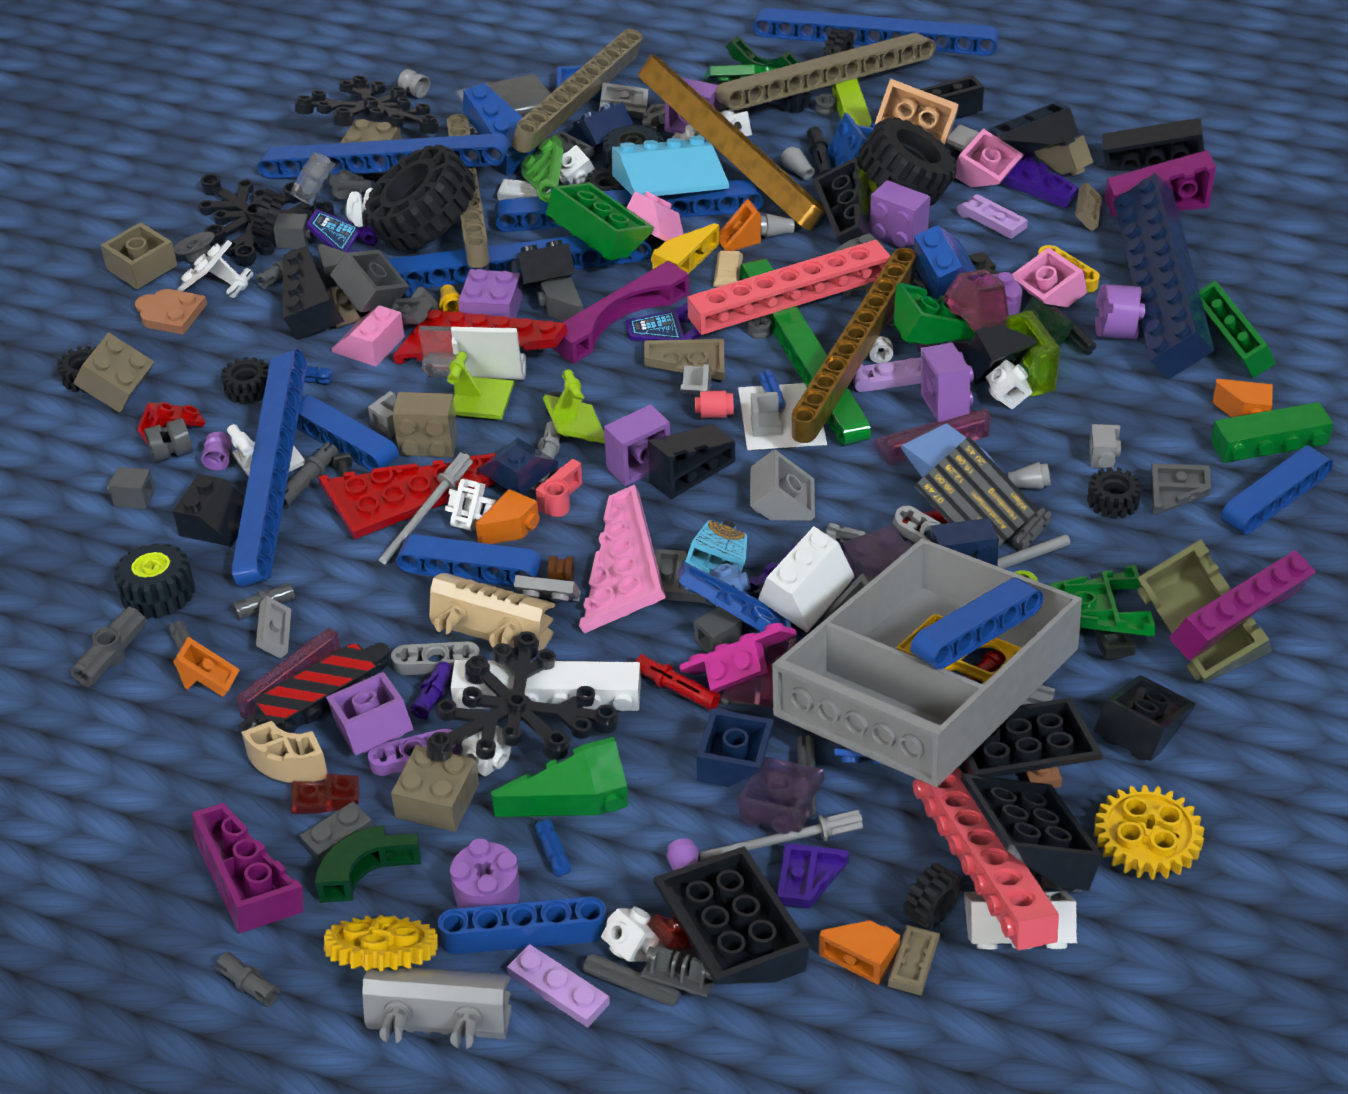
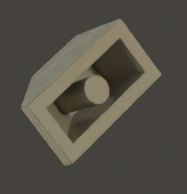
[1034,135,1093,176]

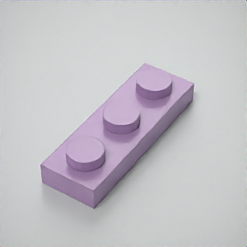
[507,944,610,1028]

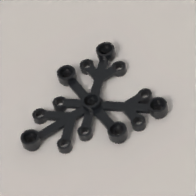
[295,75,439,134]
[199,174,335,267]
[426,631,618,762]

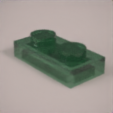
[1018,297,1075,346]

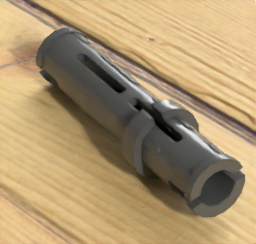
[283,442,339,509]

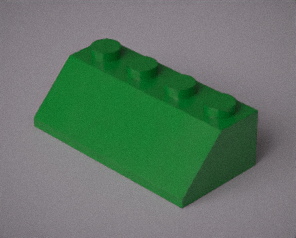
[546,182,654,261]

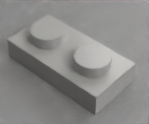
[256,596,291,659]

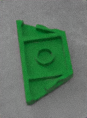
[704,65,776,83]

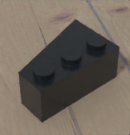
[648,424,735,500]

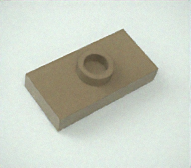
[1075,182,1102,231]
[888,925,940,996]

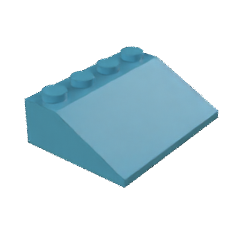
[612,136,729,196]

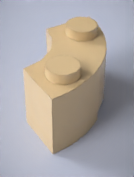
[242,721,328,784]

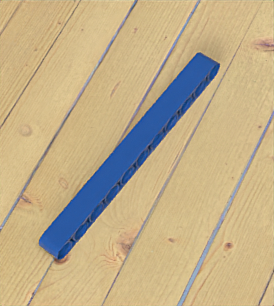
[753,8,999,56]
[258,133,510,179]
[495,179,764,232]
[388,236,652,288]
[232,348,307,587]

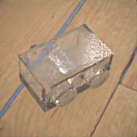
[290,152,335,206]

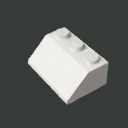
[758,526,855,633]
[964,891,1077,949]

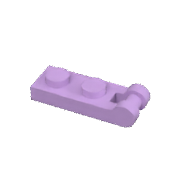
[957,194,1028,239]
[853,358,921,392]

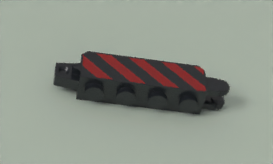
[238,642,390,737]

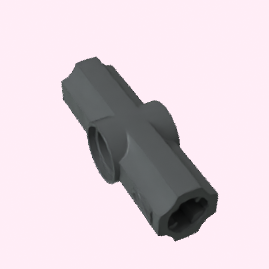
[70,607,147,687]

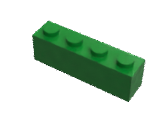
[1199,280,1276,378]
[1211,402,1334,463]

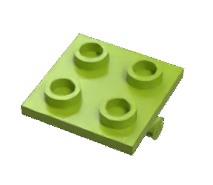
[447,351,514,420]
[543,369,605,444]

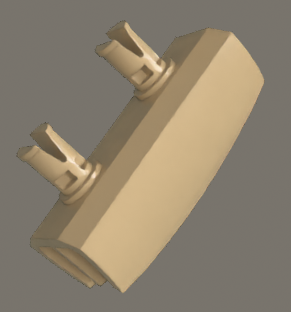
[429,573,555,652]

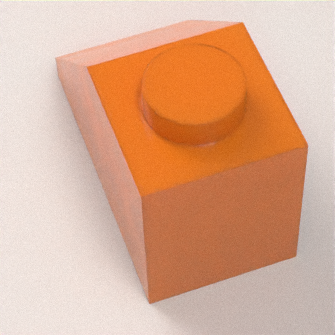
[1212,378,1273,417]
[475,489,540,544]
[818,920,900,985]

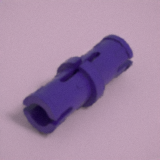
[410,661,454,719]

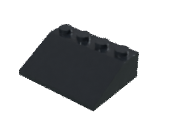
[989,102,1080,146]
[959,697,1102,777]
[960,773,1103,891]
[653,846,810,984]

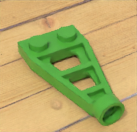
[520,134,564,202]

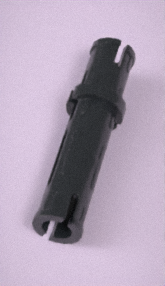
[806,126,833,176]

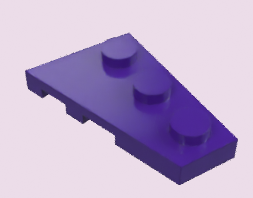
[1001,152,1079,208]

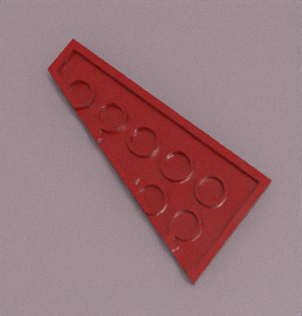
[393,309,568,364]
[318,453,496,540]

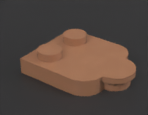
[135,289,207,335]

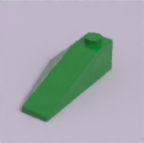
[894,282,998,345]
[491,736,628,817]

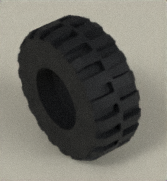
[365,145,475,251]

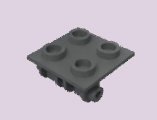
[640,936,714,997]

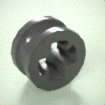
[815,94,836,115]
[748,316,771,340]

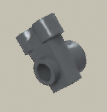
[329,170,372,199]

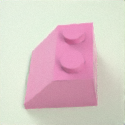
[955,129,1024,187]
[627,191,683,241]
[1012,247,1087,307]
[332,305,405,367]

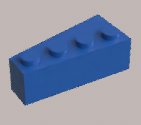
[463,83,543,176]

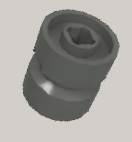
[144,418,193,463]

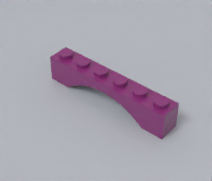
[553,261,689,364]
[1169,550,1316,661]

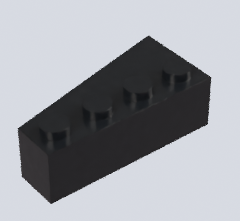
[1102,118,1205,171]
[813,157,870,245]
[283,246,345,340]

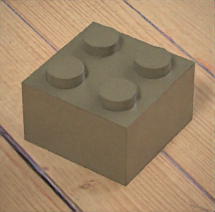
[340,119,402,175]
[100,222,177,289]
[73,332,155,413]
[392,392,458,457]
[391,745,479,832]

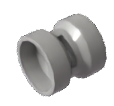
[398,69,430,98]

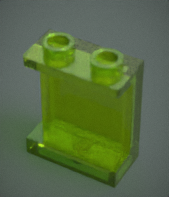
[1006,310,1061,397]

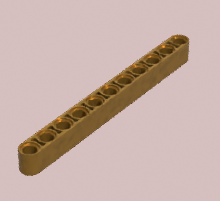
[637,54,826,231]
[791,248,916,443]

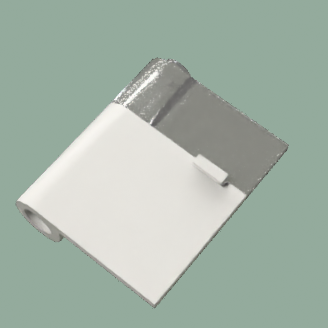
[419,326,526,380]

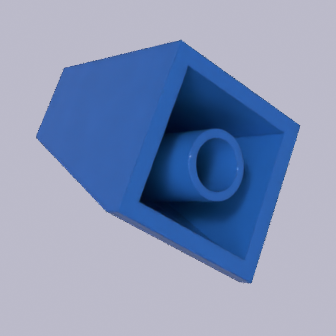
[914,225,979,300]

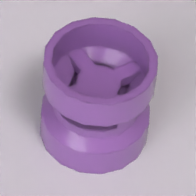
[201,432,233,471]

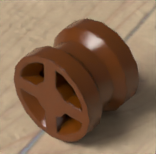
[548,556,575,582]

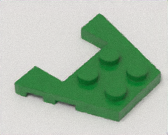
[1050,565,1155,636]

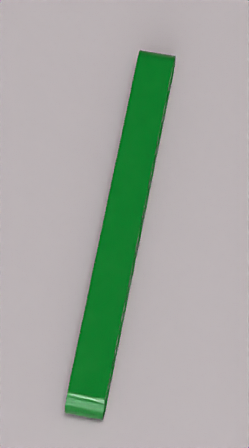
[740,258,871,446]

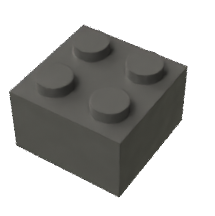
[330,250,410,312]

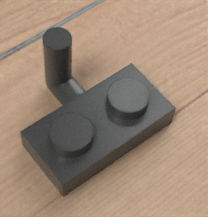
[389,286,440,325]

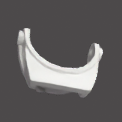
[346,188,374,227]

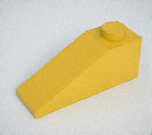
[651,223,719,274]

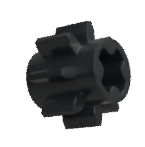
[781,92,811,113]

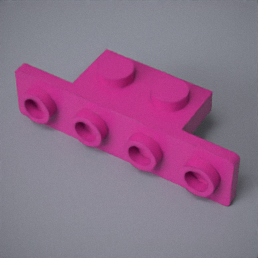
[679,623,796,692]

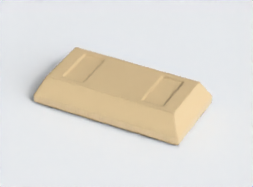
[713,251,743,287]

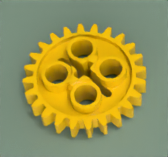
[1094,785,1204,880]
[324,915,438,971]

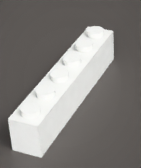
[451,660,641,711]

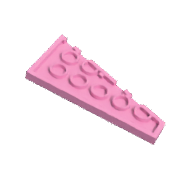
[579,484,666,633]

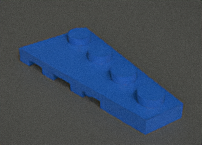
[678,561,793,647]

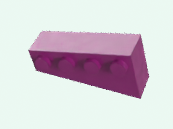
[1105,150,1216,216]
[192,803,303,934]

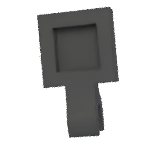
[642,104,665,132]

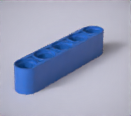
[296,394,399,472]
[1221,445,1333,535]
[396,534,542,587]
[910,577,1044,670]
[438,897,607,954]

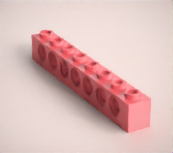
[687,240,891,335]
[913,766,1059,951]

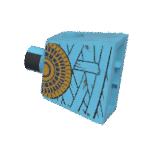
[685,520,747,574]

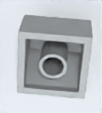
[750,449,815,521]

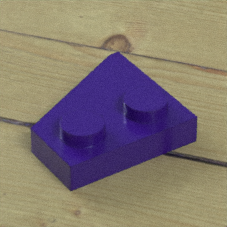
[777,843,849,909]

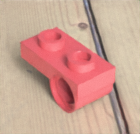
[535,459,583,517]

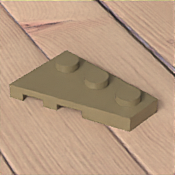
[644,339,725,381]

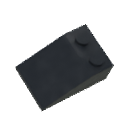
[1093,675,1196,762]

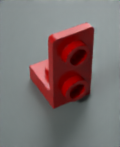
[137,402,206,445]

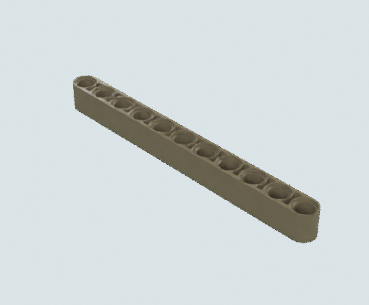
[512,29,643,153]
[715,33,936,110]
[447,114,490,268]

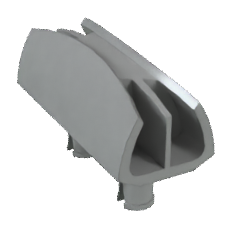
[362,966,512,1049]

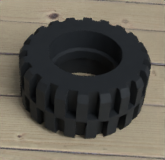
[859,117,956,206]

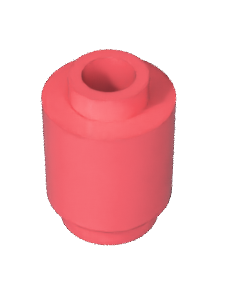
[695,390,734,419]

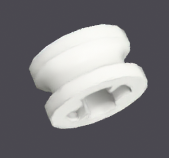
[869,337,893,363]

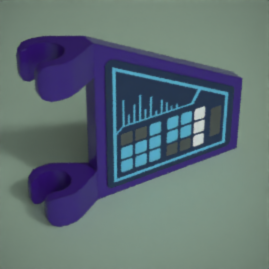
[306,209,377,253]
[626,303,703,341]

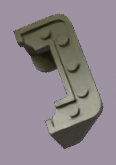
[1137,539,1272,683]

